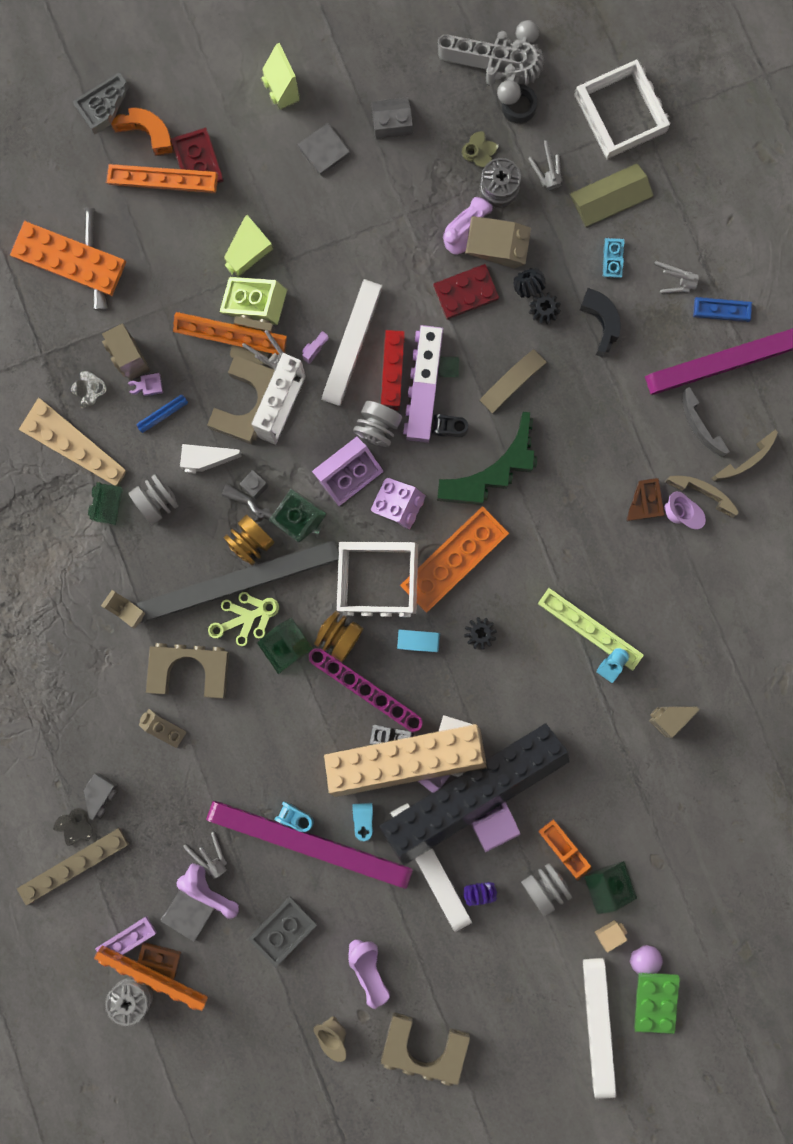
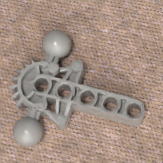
[438,20,544,105]

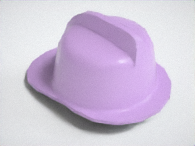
[663,491,706,529]

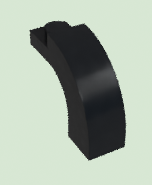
[580,288,621,357]

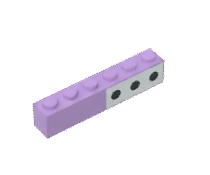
[403,325,443,443]

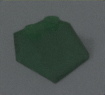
[269,489,327,542]
[257,617,313,674]
[584,861,637,914]

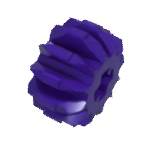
[464,882,497,906]

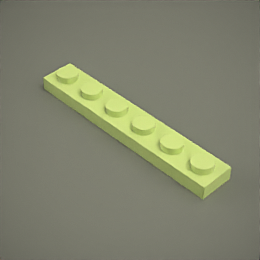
[538,588,644,671]

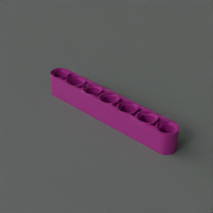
[309,648,422,732]

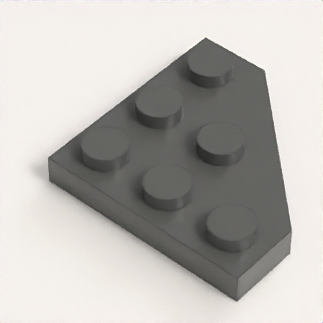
[72,73,129,134]

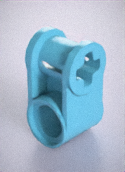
[596,648,629,683]
[275,801,314,832]
[353,803,373,841]

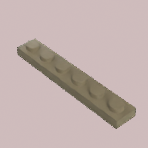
[17,828,129,905]

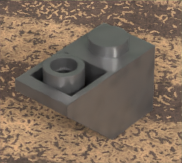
[84,773,117,820]

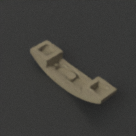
[479,349,547,414]
[712,429,778,481]
[665,476,738,518]

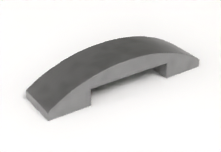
[682,387,730,457]

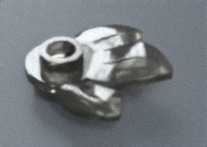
[70,371,106,408]
[53,808,92,846]

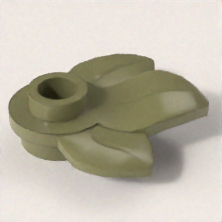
[462,131,498,168]

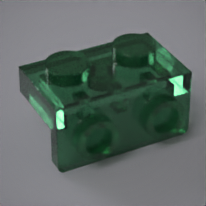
[88,482,123,525]

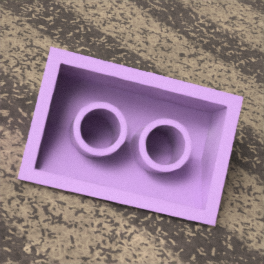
[312,437,384,506]

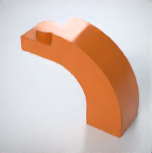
[111,108,174,156]

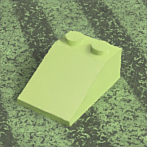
[262,43,300,109]
[220,277,287,325]

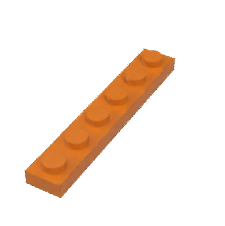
[106,164,218,193]
[173,312,287,355]
[94,945,208,1011]

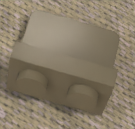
[230,315,274,365]

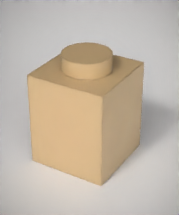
[595,920,627,952]

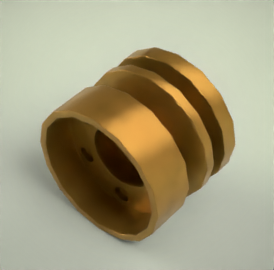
[223,514,275,566]
[314,611,364,662]

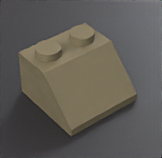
[649,707,700,738]

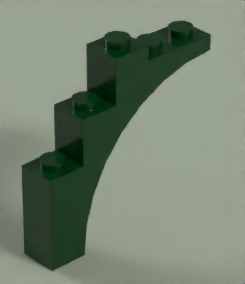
[437,412,537,505]

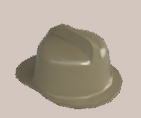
[314,1016,347,1062]

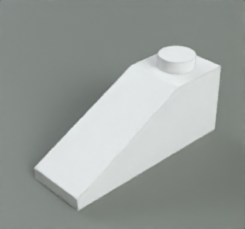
[180,444,242,474]

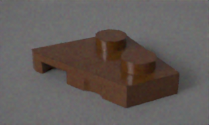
[626,478,664,521]
[138,942,181,980]

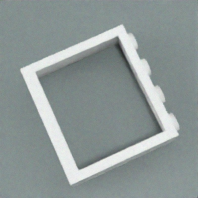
[575,60,670,159]
[252,353,306,445]
[337,542,418,617]

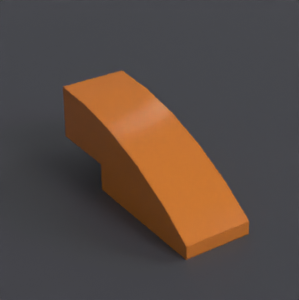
[538,819,592,881]

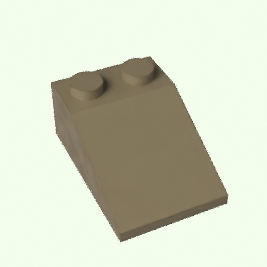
[465,216,531,269]

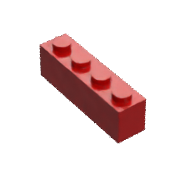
[381,330,405,411]

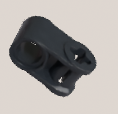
[431,414,468,437]

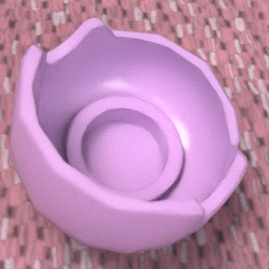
[630,945,663,974]

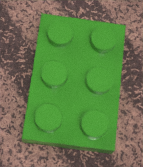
[634,973,680,1033]

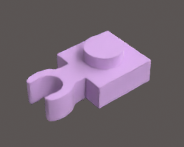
[302,331,329,364]
[128,373,163,396]

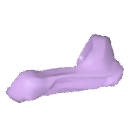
[443,197,493,255]
[177,863,239,919]
[348,939,390,1009]

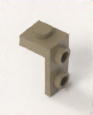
[101,590,145,629]
[139,709,186,748]

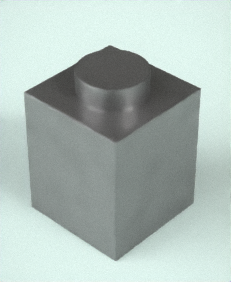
[240,470,269,500]

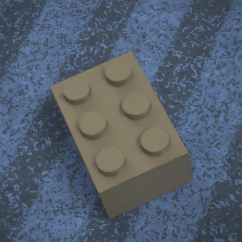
[102,323,150,381]

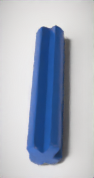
[137,395,188,433]

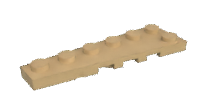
[19,398,127,487]

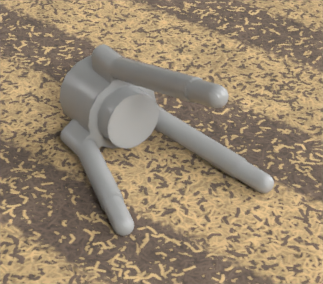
[529,141,562,190]
[655,261,699,293]
[242,330,284,370]
[183,832,227,879]

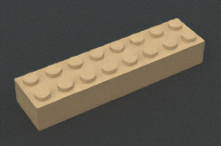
[324,724,487,797]

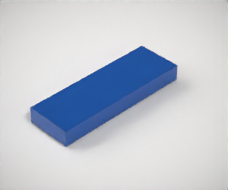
[693,297,752,322]

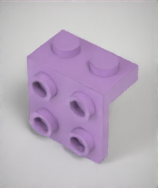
[371,478,426,530]

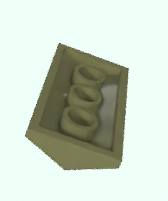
[570,164,653,227]

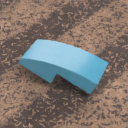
[603,238,624,277]
[397,629,440,652]

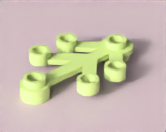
[208,592,279,647]

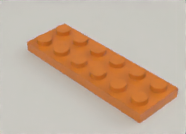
[10,221,126,296]
[400,506,509,613]

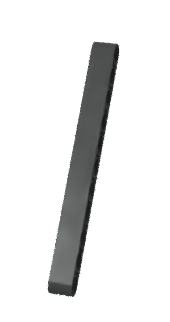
[136,541,339,623]

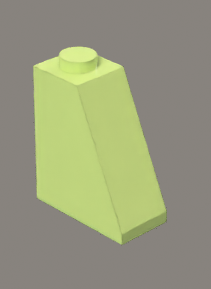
[224,215,273,277]

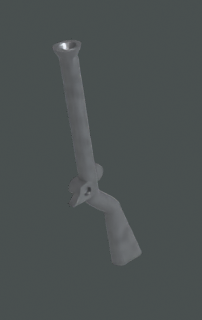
[84,207,109,311]
[222,483,321,538]

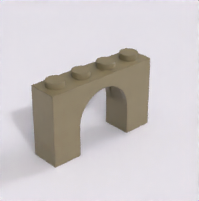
[207,355,275,445]
[146,643,229,698]
[381,1012,470,1086]

